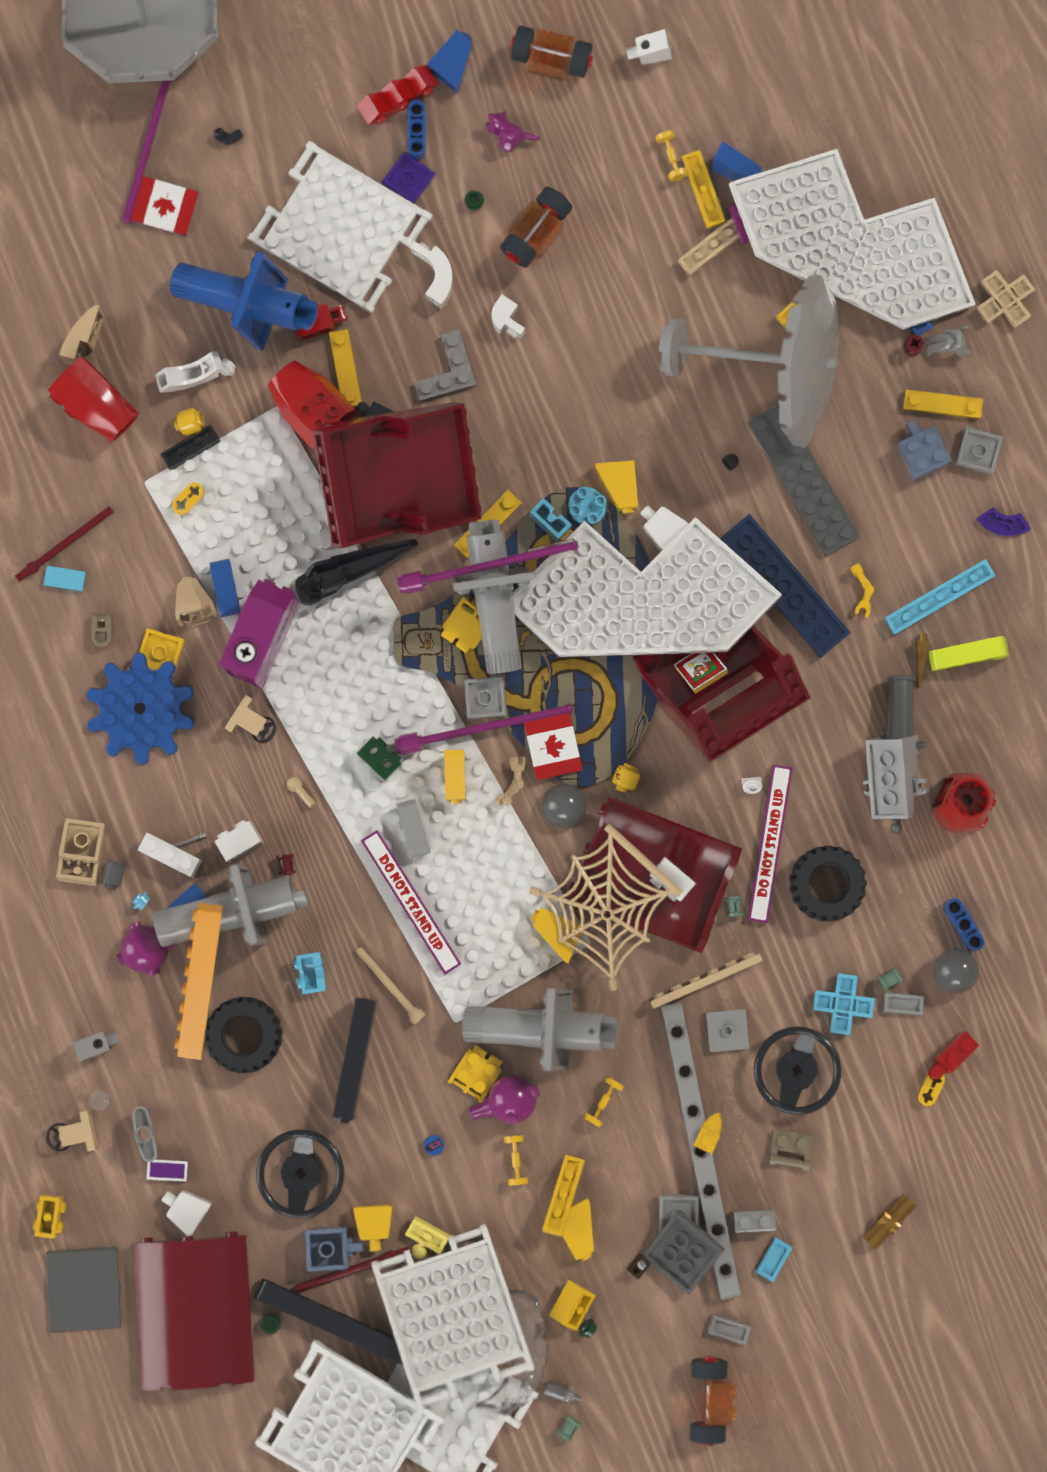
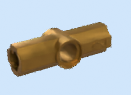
[863,1194,916,1250]

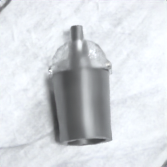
[544,1380,582,1405]

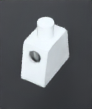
[626,29,672,64]
[640,505,688,552]
[161,1190,213,1236]

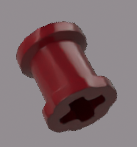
[904,335,924,356]
[276,854,296,876]

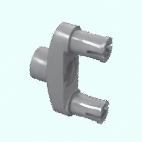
[132,1106,159,1162]

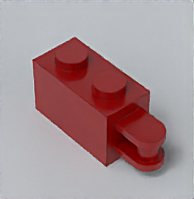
[295,303,348,342]
[928,1031,980,1079]

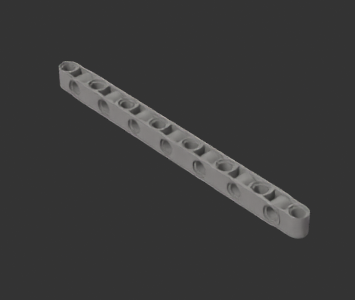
[661,1002,741,1300]

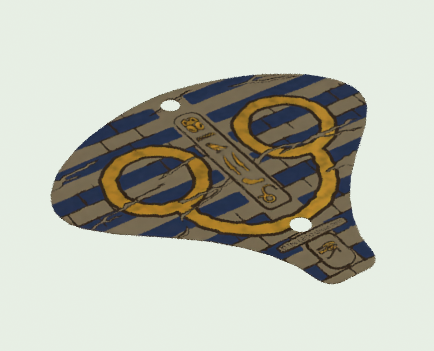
[393,487,658,786]

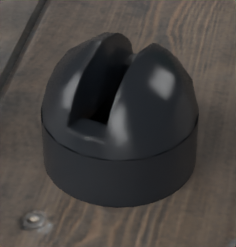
[722,454,739,471]

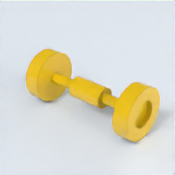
[656,130,688,181]
[583,1076,625,1128]
[504,1135,528,1185]

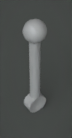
[171,833,207,847]

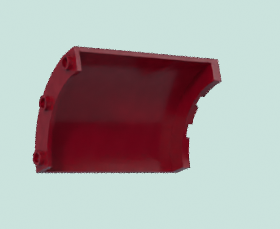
[568,797,742,953]
[133,1231,255,1390]

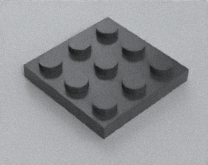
[642,1210,725,1295]

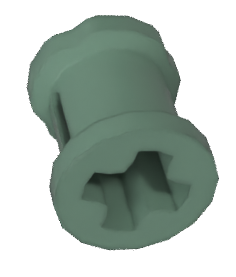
[724,896,744,917]
[877,967,903,992]
[557,1415,582,1442]

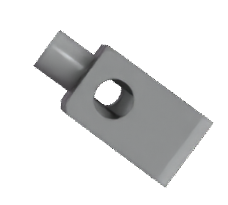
[73,1031,120,1063]

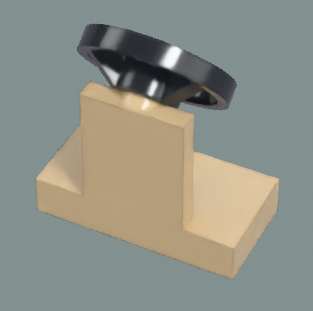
[225,695,277,744]
[46,1109,99,1151]

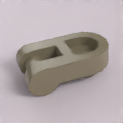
[91,613,113,648]

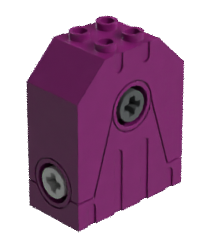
[218,579,298,689]

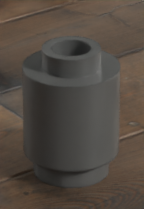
[101,860,125,890]

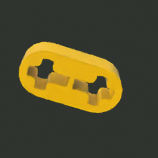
[172,482,204,515]
[917,1074,945,1106]

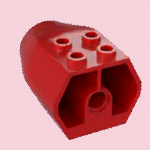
[48,356,140,443]
[268,360,357,451]
[930,773,997,833]

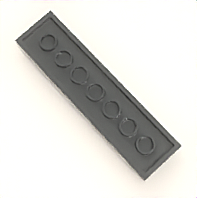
[747,405,860,557]

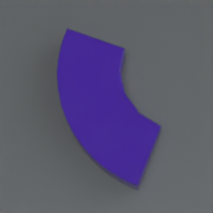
[976,508,1031,536]

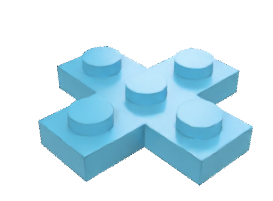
[812,973,875,1035]

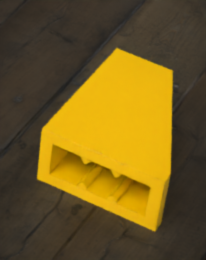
[595,460,638,514]
[444,750,466,804]
[531,907,582,963]
[563,1197,594,1261]

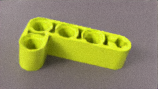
[928,636,1010,671]

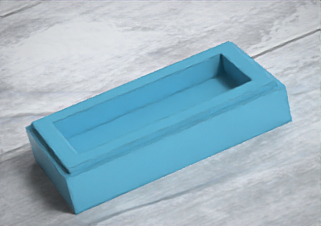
[43,566,86,592]
[755,1237,793,1282]

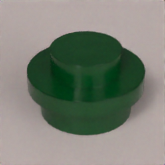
[465,191,484,210]
[261,1313,281,1334]
[579,1319,597,1338]

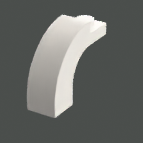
[410,241,453,309]
[155,351,223,393]

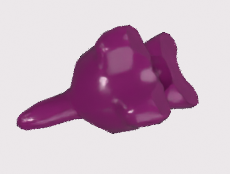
[486,110,540,152]

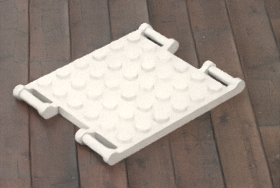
[247,141,433,313]
[371,1224,534,1410]
[255,1340,446,1472]
[387,1364,539,1472]

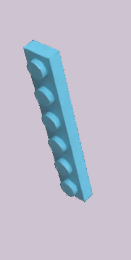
[884,559,996,635]

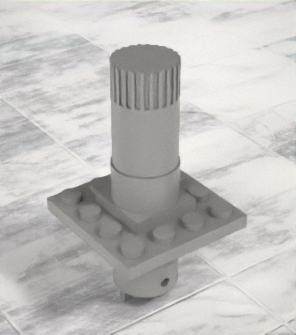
[450,519,534,674]
[153,864,309,947]
[462,988,618,1071]

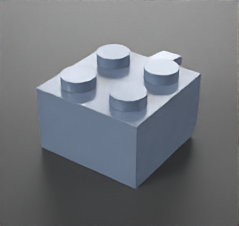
[897,420,952,481]
[305,1226,363,1271]

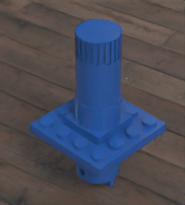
[170,251,318,351]

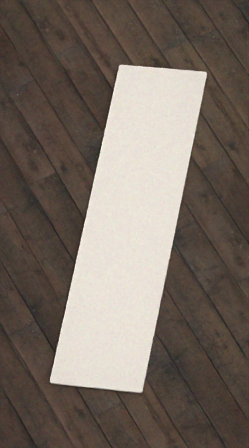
[145,407,590,1022]

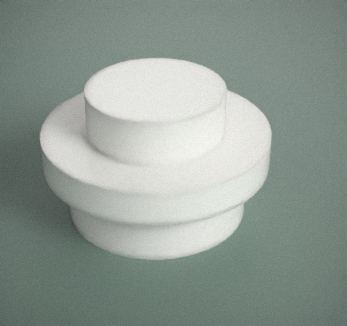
[220,358,236,376]

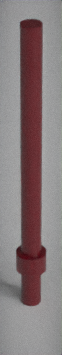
[15,506,114,582]
[295,1246,411,1293]

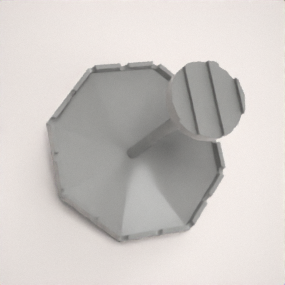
[62,0,219,84]
[659,275,839,448]

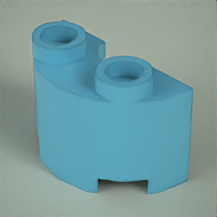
[293,952,326,994]

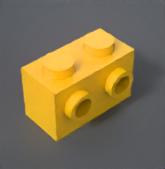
[33,1194,66,1239]

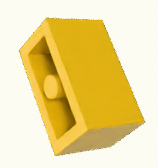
[549,1280,596,1331]

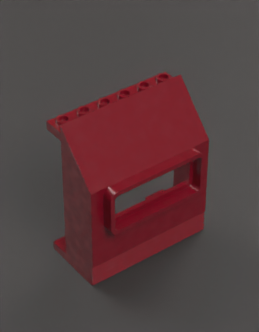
[632,625,811,763]

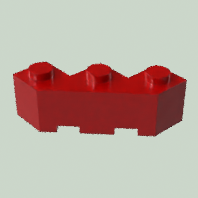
[357,65,438,125]

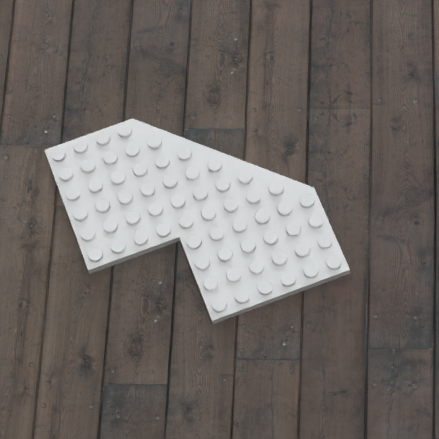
[729,149,976,330]
[513,517,782,657]

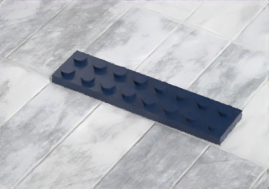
[720,514,851,658]

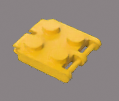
[441,596,482,654]
[448,1045,503,1103]

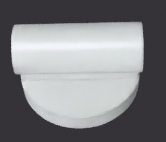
[741,777,762,794]

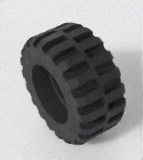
[789,845,867,922]
[204,997,283,1074]

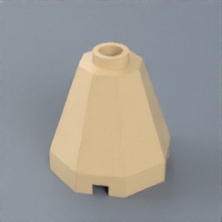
[175,577,217,627]

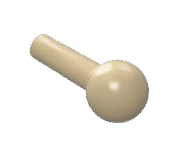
[286,777,316,808]

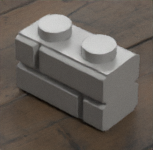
[733,1208,776,1233]

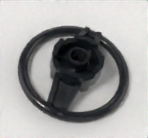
[754,1026,841,1115]
[256,1129,344,1219]

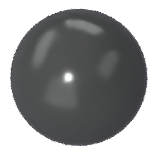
[542,784,586,828]
[934,949,979,994]

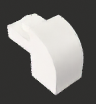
[492,294,525,339]

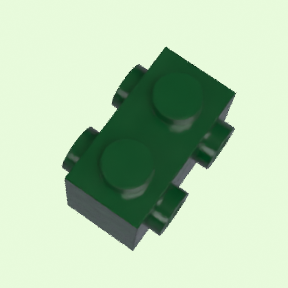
[357,736,402,782]

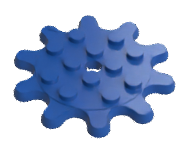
[86,652,195,765]

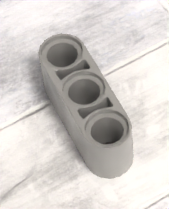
[396,798,431,859]

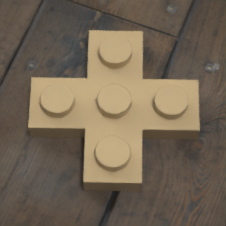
[976,270,1036,329]

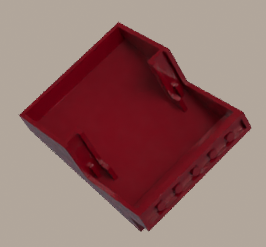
[312,402,482,548]

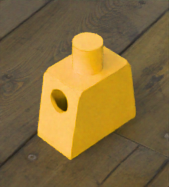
[354,1204,393,1251]

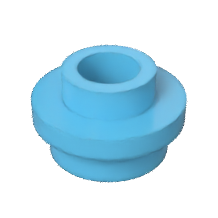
[132,892,150,910]

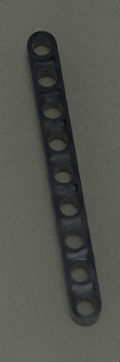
[254,1278,404,1366]

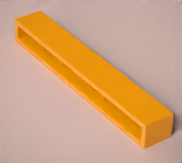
[174,903,223,1060]

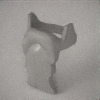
[924,325,972,357]

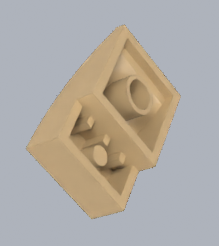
[59,305,105,365]
[56,818,105,886]

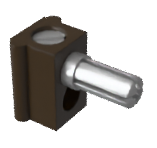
[627,1254,651,1279]

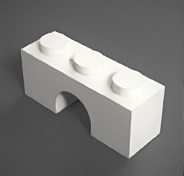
[138,833,202,878]

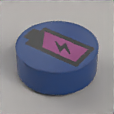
[424,1135,444,1156]

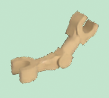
[495,757,526,806]

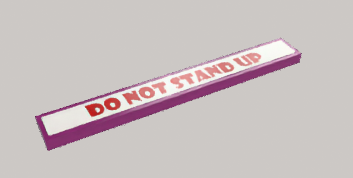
[748,764,792,923]
[361,830,461,975]

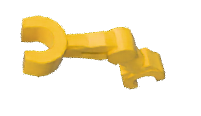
[850,563,874,618]

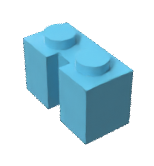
[529,498,572,542]

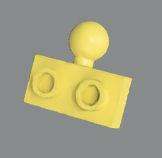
[405,1216,450,1259]

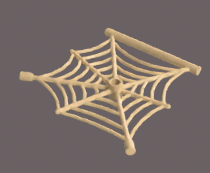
[529,824,683,991]

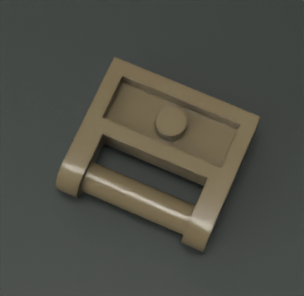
[769,1129,814,1171]

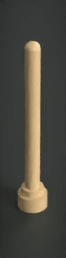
[356,947,426,1025]

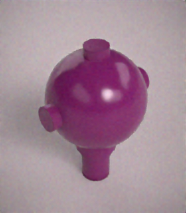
[117,921,177,977]
[469,1075,540,1125]

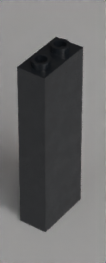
[333,997,378,1123]

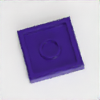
[382,151,436,204]

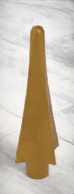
[915,633,931,687]

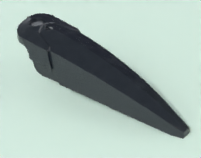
[295,539,419,606]

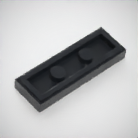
[160,424,220,470]

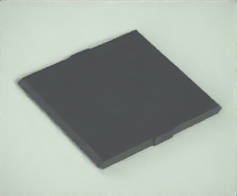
[46,1247,121,1332]

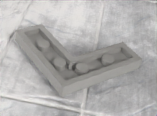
[414,330,476,402]

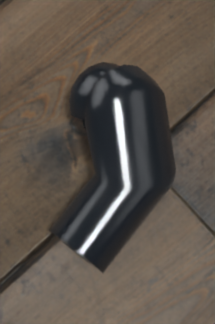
[214,128,244,145]

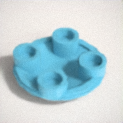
[568,487,607,525]

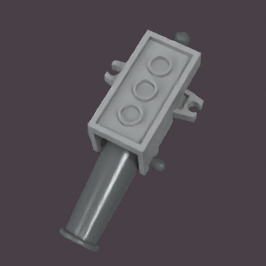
[863,675,929,834]

